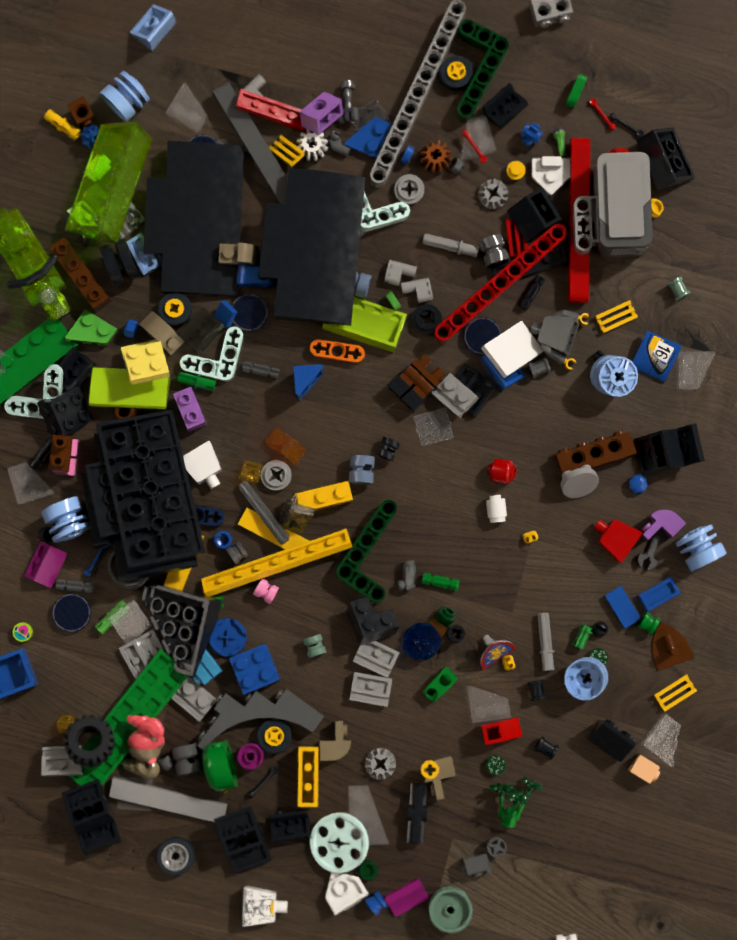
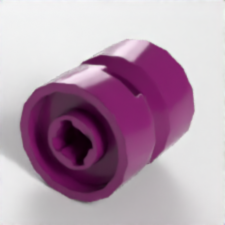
[238,743,264,769]

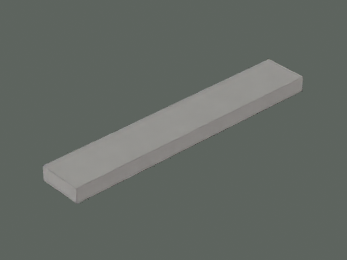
[109,777,228,822]

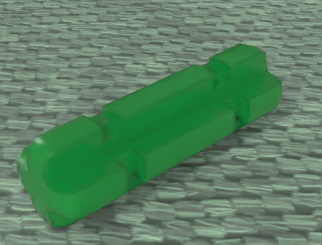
[421,573,459,591]

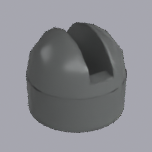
[448,157,464,174]
[157,753,174,770]

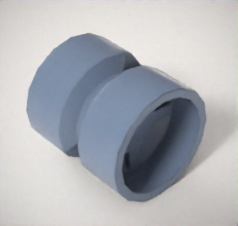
[354,272,372,299]
[349,455,375,485]

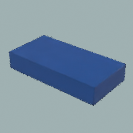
[637,577,681,612]
[604,586,641,629]

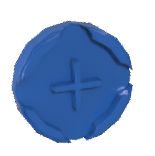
[209,618,247,657]

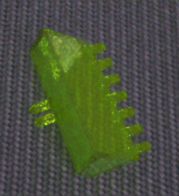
[65,121,153,243]

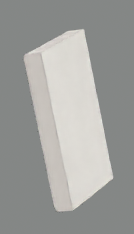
[481,321,544,378]

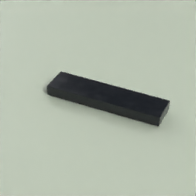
[490,244,568,286]

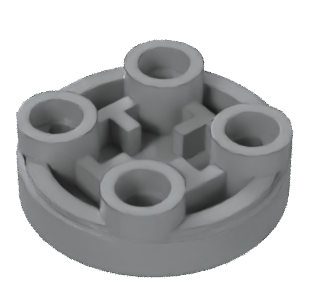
[560,465,599,498]

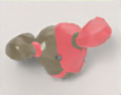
[120,715,165,780]

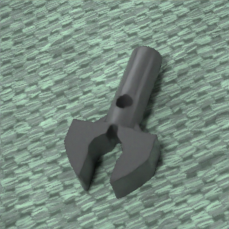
[637,535,660,571]

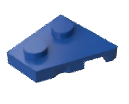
[344,117,393,159]

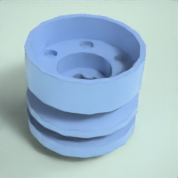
[99,71,150,122]
[590,355,638,397]
[41,496,90,543]
[675,524,727,572]
[565,657,608,700]

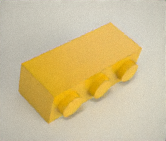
[292,481,353,515]
[298,746,319,807]

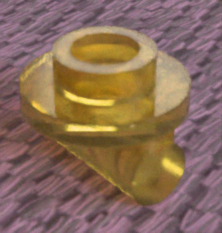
[56,715,75,734]

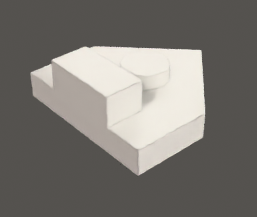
[532,156,570,197]
[325,872,369,916]

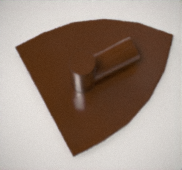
[652,622,694,671]

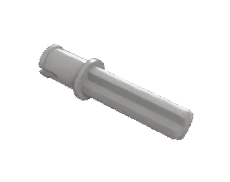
[423,233,479,258]
[538,613,555,671]

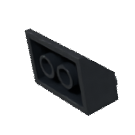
[636,127,696,191]

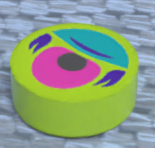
[13,622,33,642]

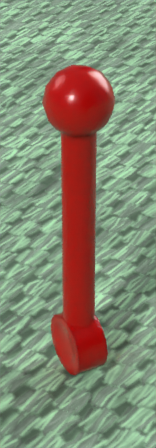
[589,98,616,131]
[461,130,487,163]

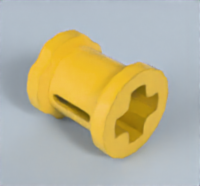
[421,760,439,779]

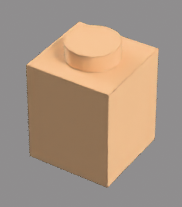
[628,754,660,784]

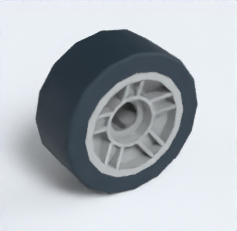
[157,837,195,876]

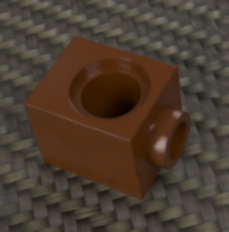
[67,96,97,130]

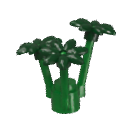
[489,777,544,828]

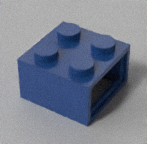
[229,644,281,695]
[0,648,39,699]

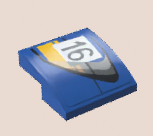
[632,330,682,383]

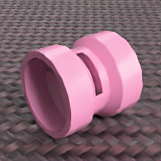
[253,578,279,604]

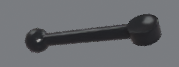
[609,113,644,138]
[247,766,278,798]

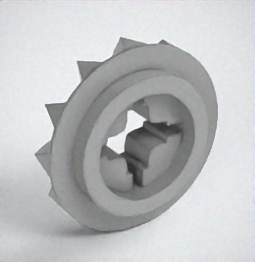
[394,174,424,205]
[478,179,509,209]
[261,460,292,491]
[365,748,396,779]

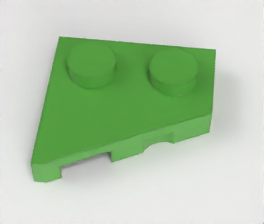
[65,310,117,346]

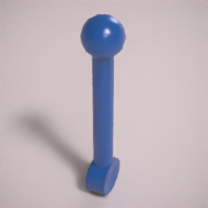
[84,545,109,577]

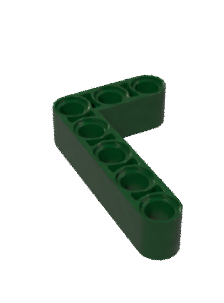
[456,19,509,123]
[337,500,397,603]

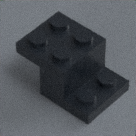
[634,424,705,476]
[62,779,122,856]
[214,805,272,874]

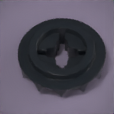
[412,304,442,335]

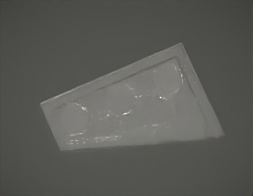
[349,785,389,845]

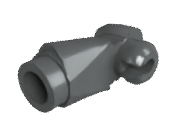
[397,560,417,592]

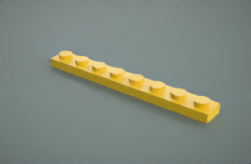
[201,529,352,597]

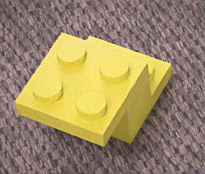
[121,340,170,385]

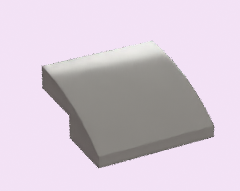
[118,629,170,680]

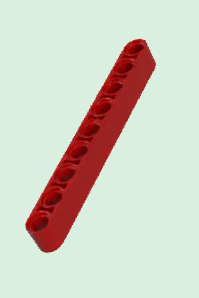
[568,138,590,303]
[434,224,567,343]

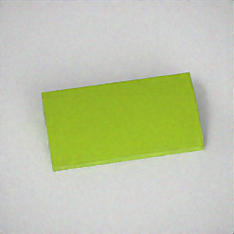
[322,297,407,353]
[89,367,170,409]

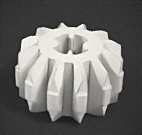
[296,129,328,161]

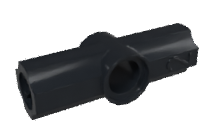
[407,783,427,844]

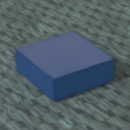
[214,300,237,328]

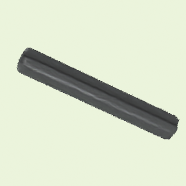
[239,481,290,545]

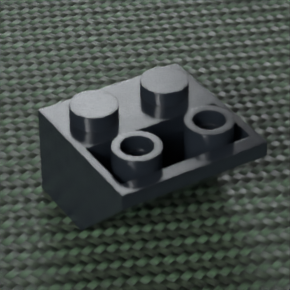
[507,187,562,243]
[586,719,637,762]

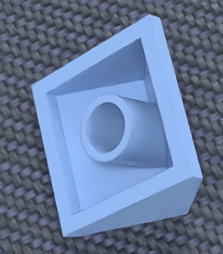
[130,4,176,51]

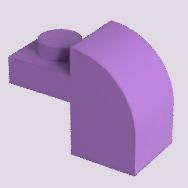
[641,510,686,541]

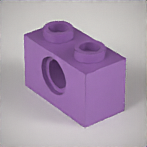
[300,91,343,135]
[173,387,207,432]

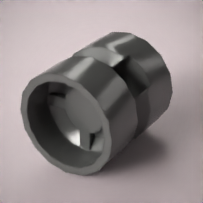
[478,234,510,268]
[171,743,202,775]

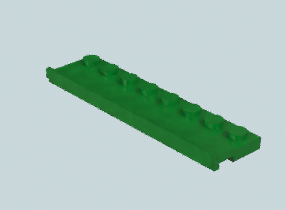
[0,314,79,406]

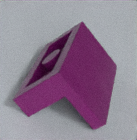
[24,541,67,588]
[384,877,429,916]

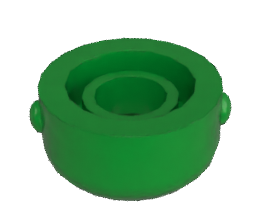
[202,740,238,791]

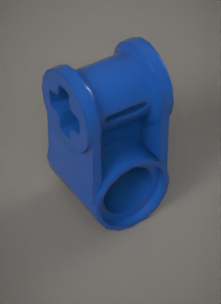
[237,265,274,287]

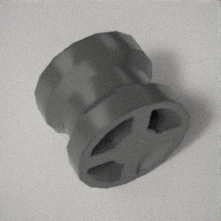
[226,541,249,565]
[486,836,507,858]

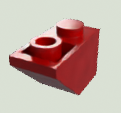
[480,717,522,745]

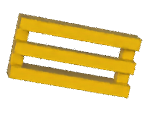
[269,135,305,167]
[595,300,638,334]
[654,674,697,712]

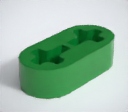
[565,73,588,109]

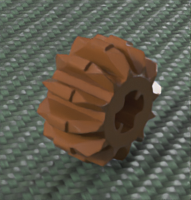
[420,140,452,173]

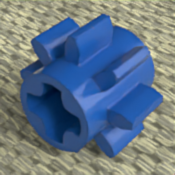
[520,122,543,147]
[80,125,104,149]

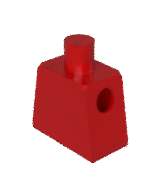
[593,519,642,564]

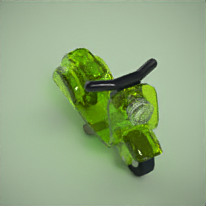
[0,208,70,321]

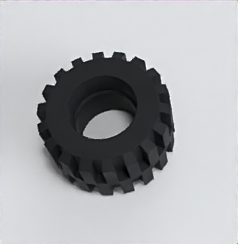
[64,715,115,768]

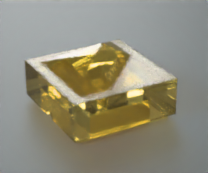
[240,460,263,483]

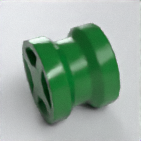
[638,611,660,636]

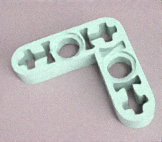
[361,192,410,232]
[180,327,243,381]
[4,364,63,419]

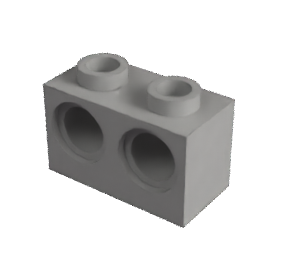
[530,0,573,28]

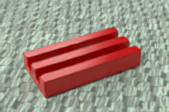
[505,219,528,258]

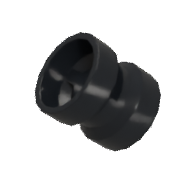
[376,436,400,462]

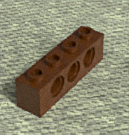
[49,237,112,313]
[555,430,637,478]

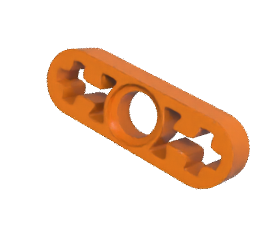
[310,339,365,364]

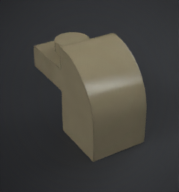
[219,243,259,266]
[139,311,184,355]
[320,721,351,761]
[424,756,456,800]

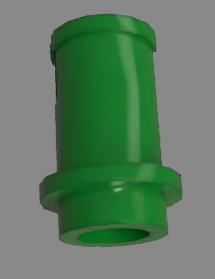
[572,624,593,650]

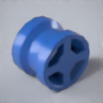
[365,890,389,916]

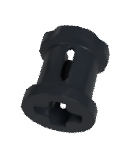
[447,625,465,643]
[527,679,548,701]
[534,736,560,760]

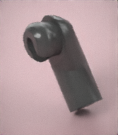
[328,131,351,157]

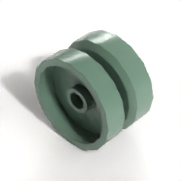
[428,886,473,933]

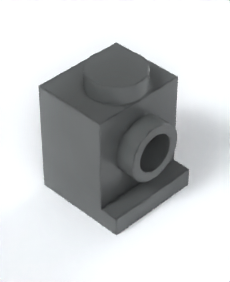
[461,852,492,877]

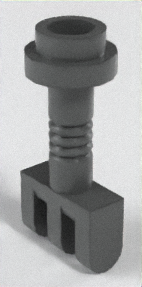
[338,80,358,124]

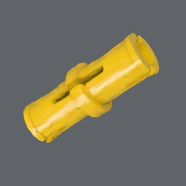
[44,109,81,141]

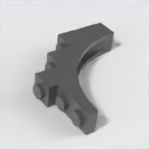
[197,689,324,750]

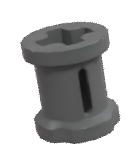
[527,357,551,379]

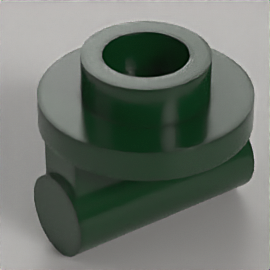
[433,606,456,629]

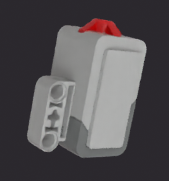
[573,148,653,257]

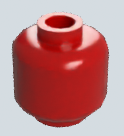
[487,458,517,485]

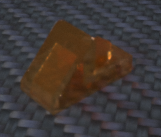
[265,427,307,465]

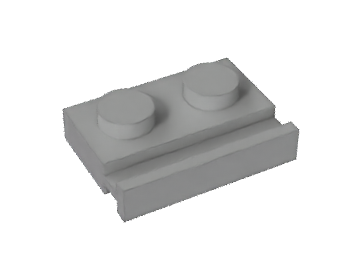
[432,373,479,418]
[353,641,400,678]
[349,672,392,707]
[172,676,217,722]
[41,745,82,777]

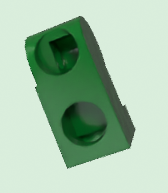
[422,666,458,703]

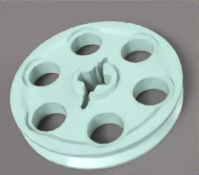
[310,813,369,873]

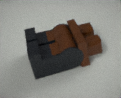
[388,355,445,412]

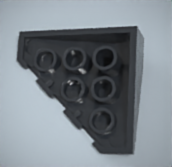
[142,582,222,677]

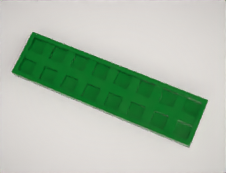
[69,649,189,786]

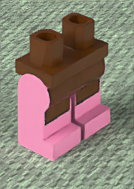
[49,435,79,476]

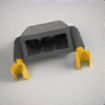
[531,310,589,370]

